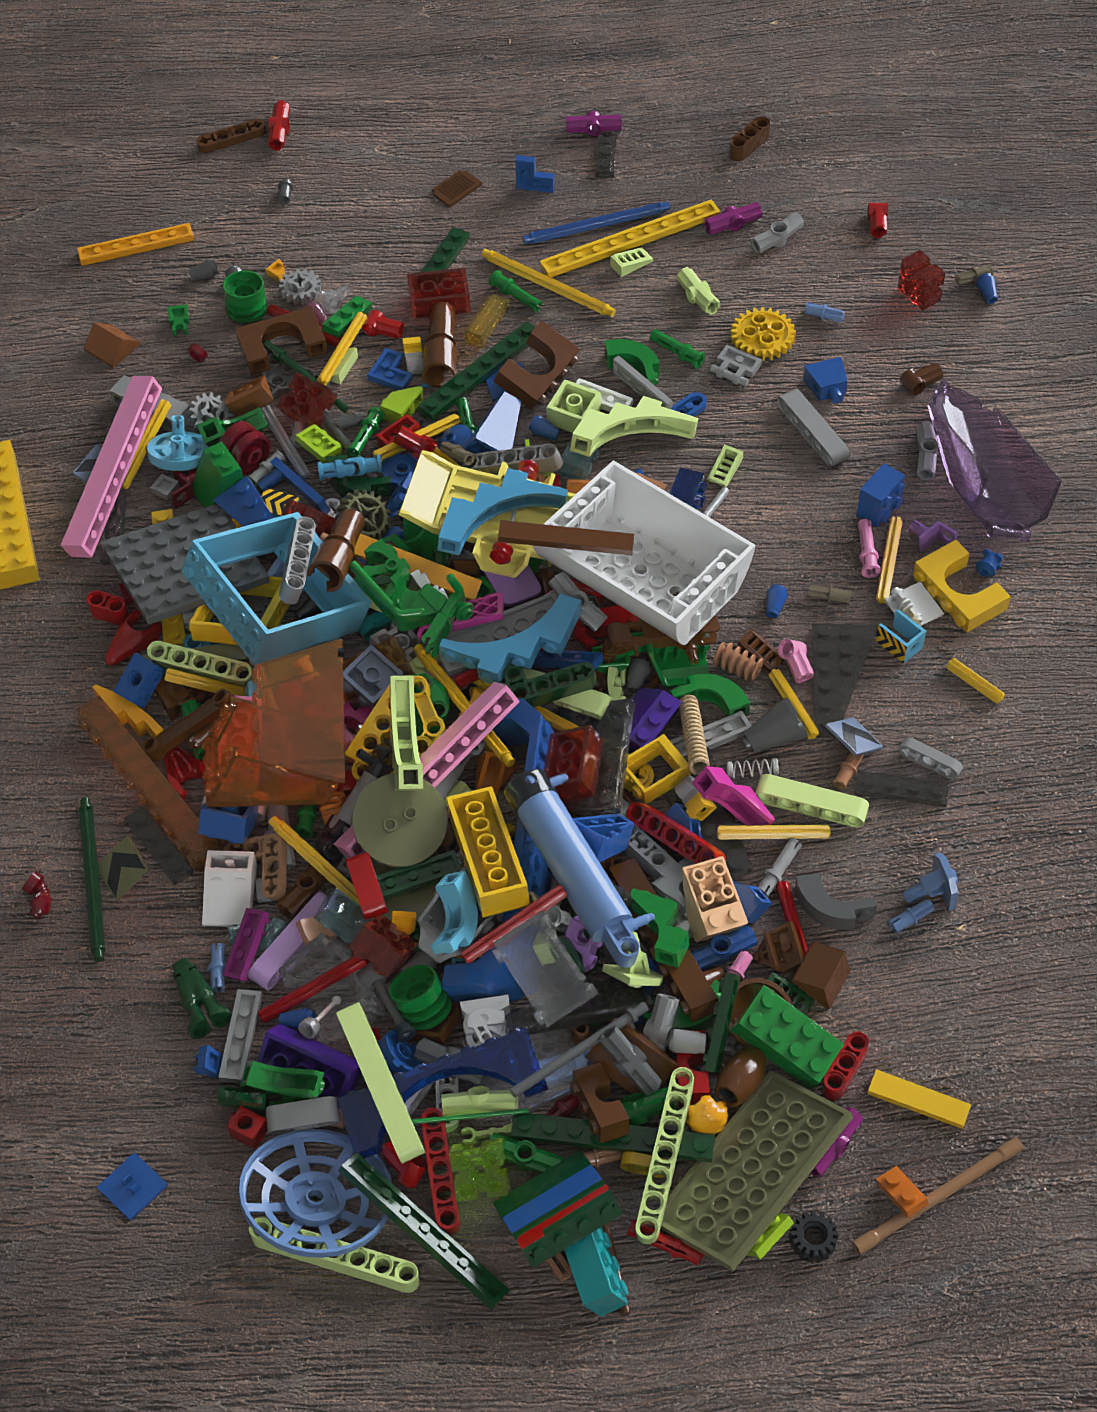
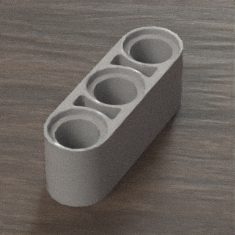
[266,1096,339,1134]

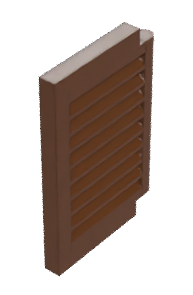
[432,170,482,208]

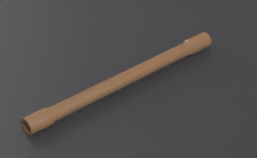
[851,1137,1024,1256]

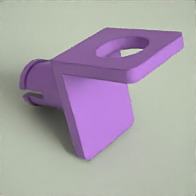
[909,520,957,552]

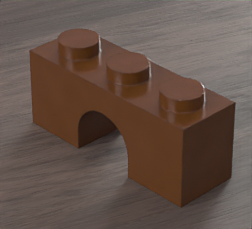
[570,1062,629,1143]

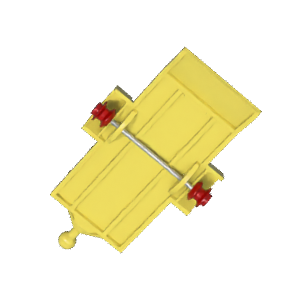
[398,450,576,578]

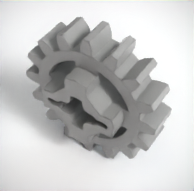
[279,268,322,305]
[187,392,233,429]

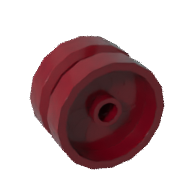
[219,421,271,475]

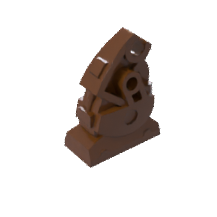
[154,678,215,721]

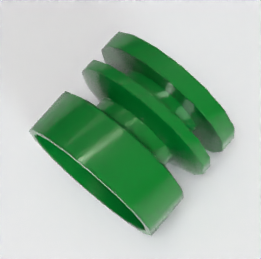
[223,270,267,323]
[389,964,452,1030]

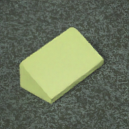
[329,347,358,385]

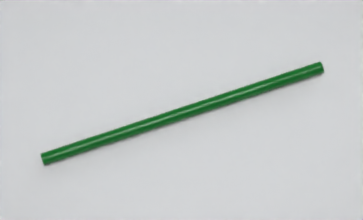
[411,1108,529,1124]

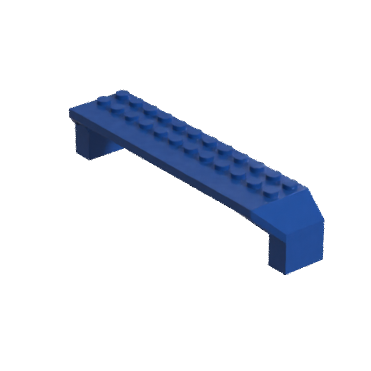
[442,698,568,1002]

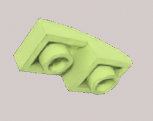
[607,667,627,717]

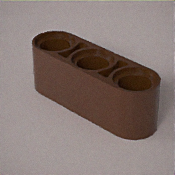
[729,116,770,161]

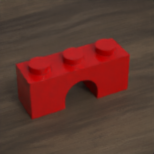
[671,1030,710,1107]

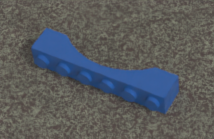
[658,803,772,924]

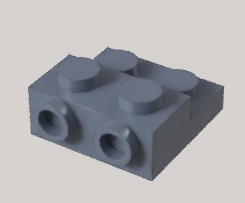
[340,645,404,710]

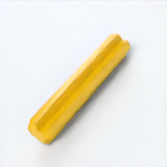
[947,658,1005,704]

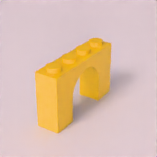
[913,540,1011,633]

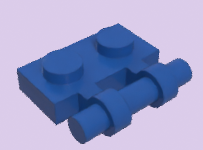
[385,472,413,518]

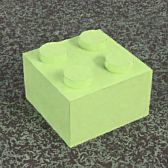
[547,380,601,433]

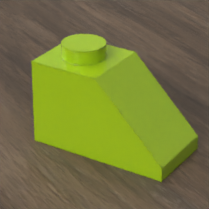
[380,386,424,426]

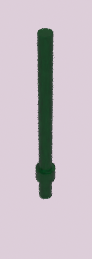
[263,340,349,413]

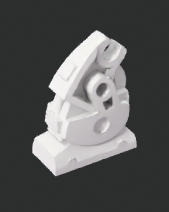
[460,995,510,1065]

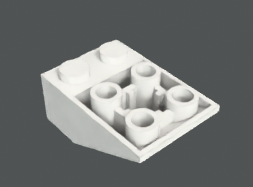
[202,850,258,927]

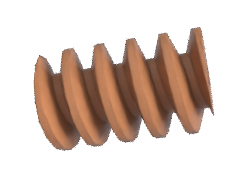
[713,642,764,682]

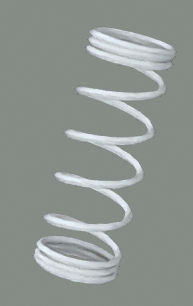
[727,758,779,779]

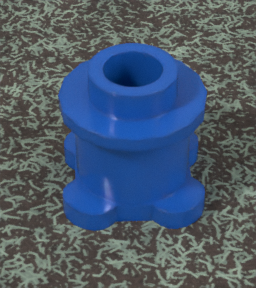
[976,548,1003,577]

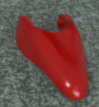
[105,610,162,666]
[165,745,212,800]

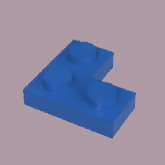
[515,155,555,193]
[367,348,413,391]

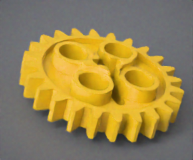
[730,307,796,361]

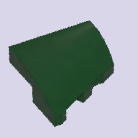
[217,1086,271,1111]

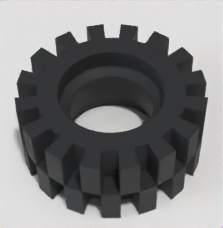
[790,1211,838,1263]

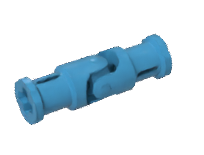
[318,454,382,481]

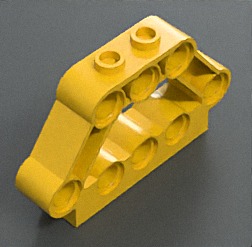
[344,675,446,782]

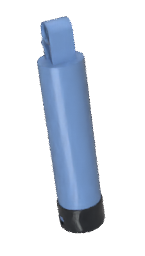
[504,769,655,968]

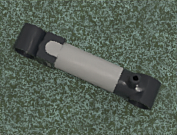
[315,743,394,860]

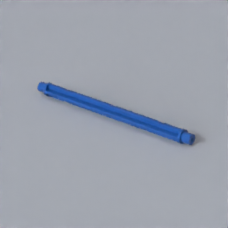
[522,202,670,244]

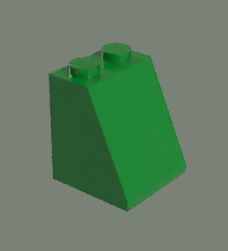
[192,441,243,508]

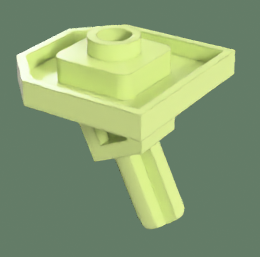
[602,931,663,988]

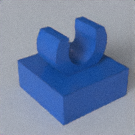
[193,1045,223,1079]

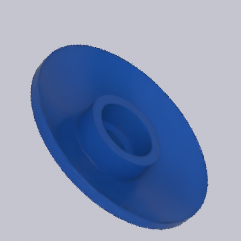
[437,424,472,457]

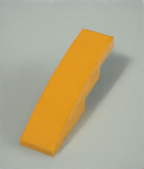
[92,684,164,737]

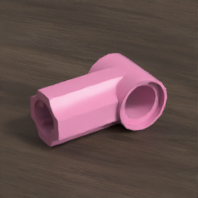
[778,639,814,683]

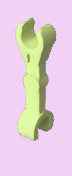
[461,1123,512,1147]

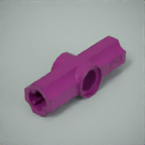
[565,111,622,136]
[704,202,763,235]
[810,1106,864,1178]

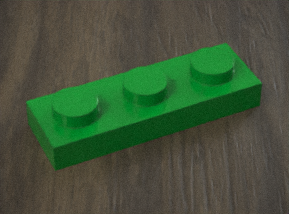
[322,295,372,338]

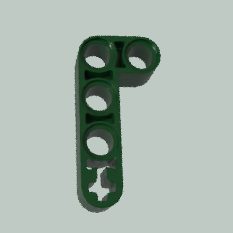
[504,662,597,707]

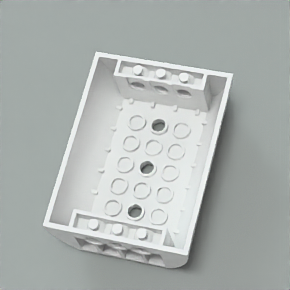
[533,460,756,645]

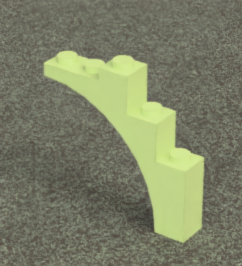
[570,396,699,457]
[390,676,423,791]

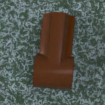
[900,363,943,396]

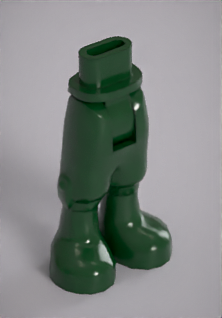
[172,958,232,1039]

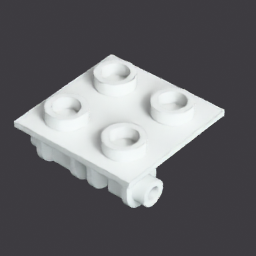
[885,582,944,626]

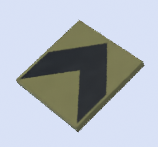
[98,835,149,901]

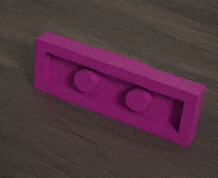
[222,908,270,982]

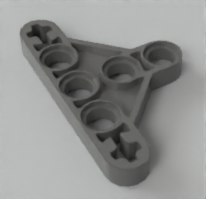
[263,348,331,405]

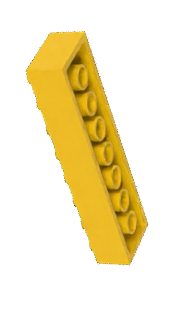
[0,440,40,590]

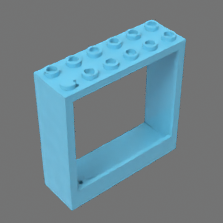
[181,512,372,664]

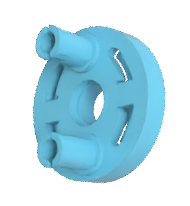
[147,415,208,471]

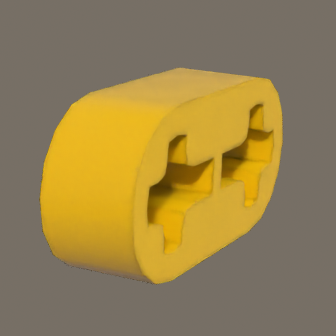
[620,1151,667,1178]

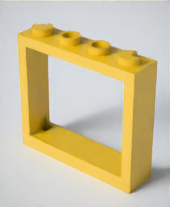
[188,576,290,645]

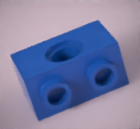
[113,653,166,708]

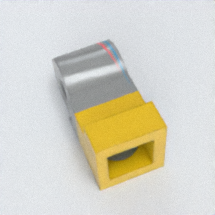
[402,337,423,375]
[674,775,717,821]

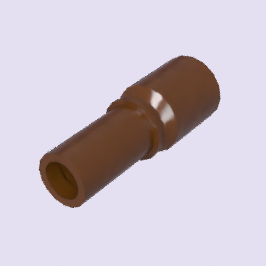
[422,302,457,388]
[307,509,365,592]

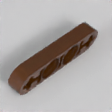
[196,119,266,153]

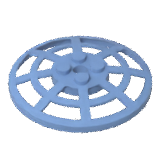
[239,1129,392,1258]

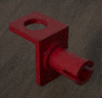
[171,467,198,508]

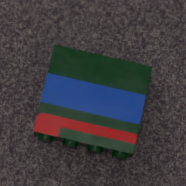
[493,1150,623,1269]

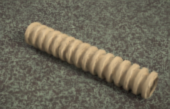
[679,695,710,775]

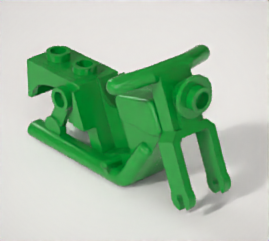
[349,538,474,657]

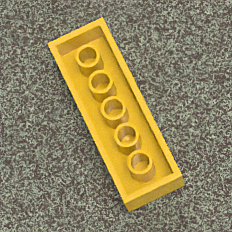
[446,786,530,917]

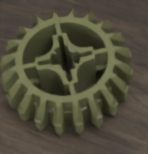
[335,489,392,540]

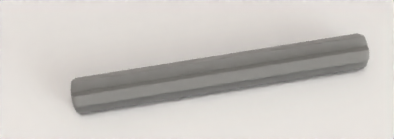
[261,405,311,480]

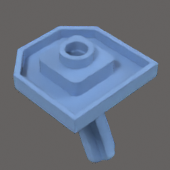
[903,853,958,911]

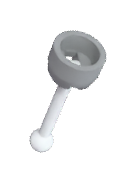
[298,995,341,1039]

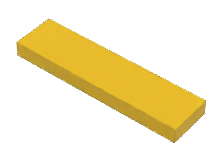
[867,1069,971,1129]

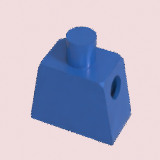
[803,357,848,404]

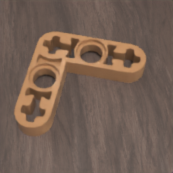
[223,834,287,901]

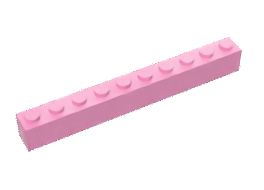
[61,376,162,558]
[334,682,520,858]

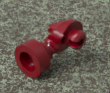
[22,871,52,918]

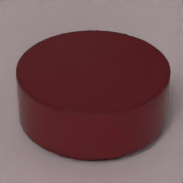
[188,343,208,363]

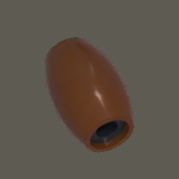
[715,1046,767,1107]

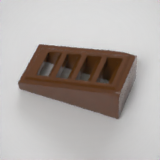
[738,629,785,673]

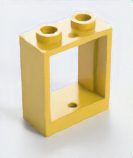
[618,734,691,804]

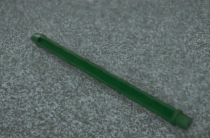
[79,797,106,962]

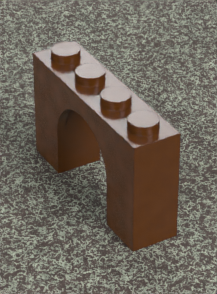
[235,307,328,375]
[493,320,580,410]

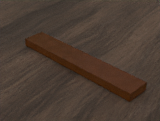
[498,520,634,556]

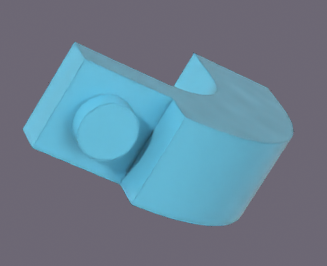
[430,870,478,954]

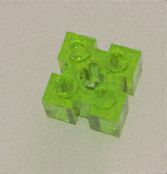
[449,1138,510,1202]

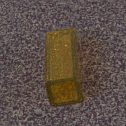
[465,294,511,349]

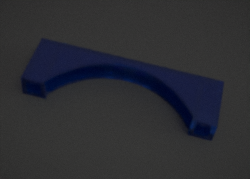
[337,1028,549,1159]

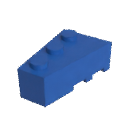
[572,814,634,862]

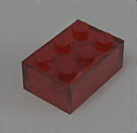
[407,268,471,319]
[544,725,604,803]

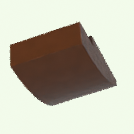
[585,1018,679,1093]

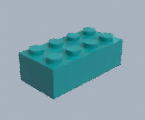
[564,1227,629,1317]

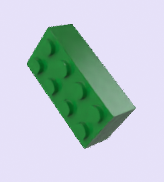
[730,985,844,1090]

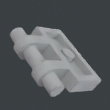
[710,345,762,387]

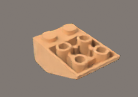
[681,856,748,943]

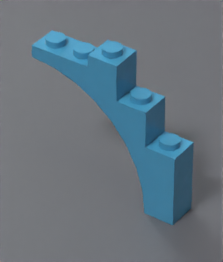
[438,468,568,555]
[439,593,582,684]

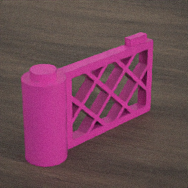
[417,592,504,644]

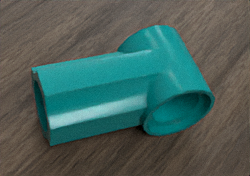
[359,611,392,641]

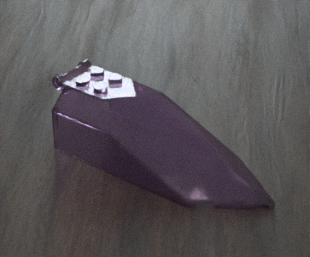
[928,381,1062,541]

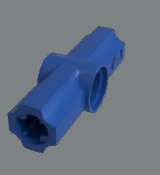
[691,925,758,971]

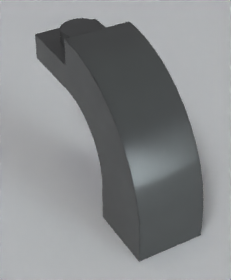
[795,873,877,930]

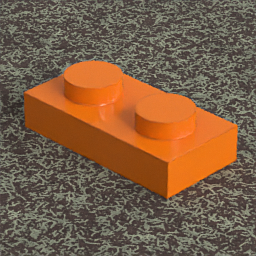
[876,1166,928,1218]

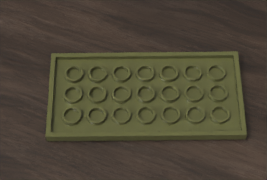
[661,1070,853,1272]

